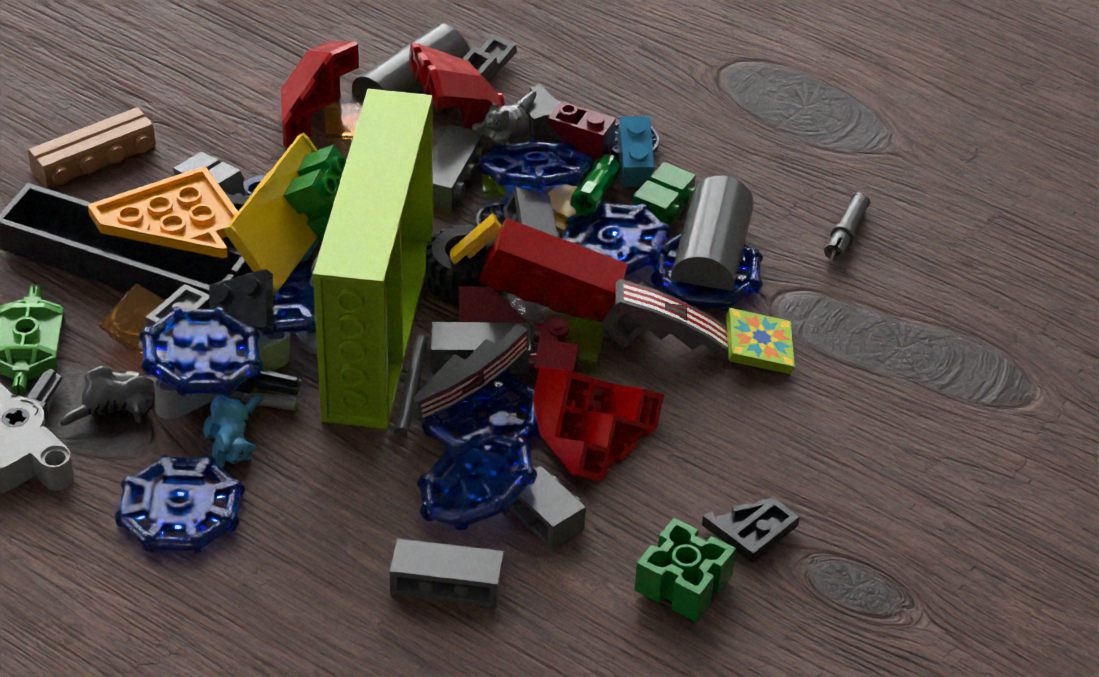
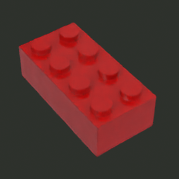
[478,218,627,326]

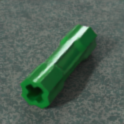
[570,154,621,216]

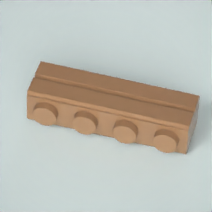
[28,107,156,189]

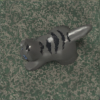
[472,91,537,148]
[60,366,155,426]

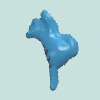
[203,394,263,471]

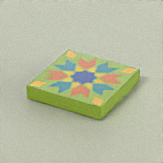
[726,308,795,374]

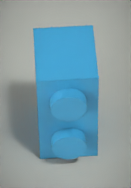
[618,116,654,187]

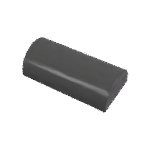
[352,24,470,102]
[671,176,754,291]

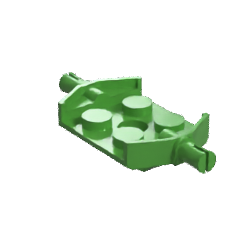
[0,284,65,395]

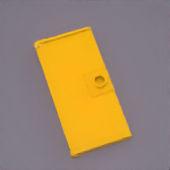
[224,133,318,295]

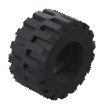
[426,224,501,306]

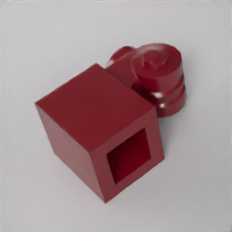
[529,315,579,384]

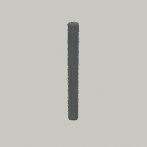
[394,334,428,437]

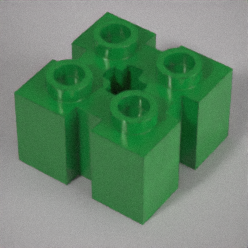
[283,144,347,241]
[634,518,736,622]

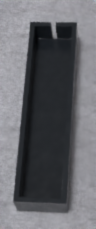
[0,183,252,318]

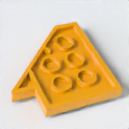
[88,166,238,258]

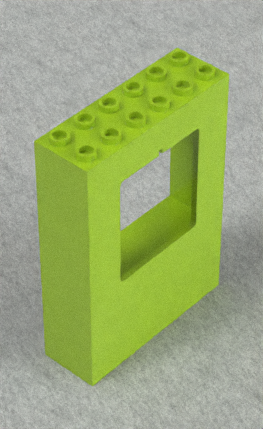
[313,89,433,429]

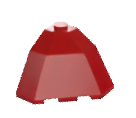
[281,41,359,148]
[409,43,505,128]
[533,366,664,481]

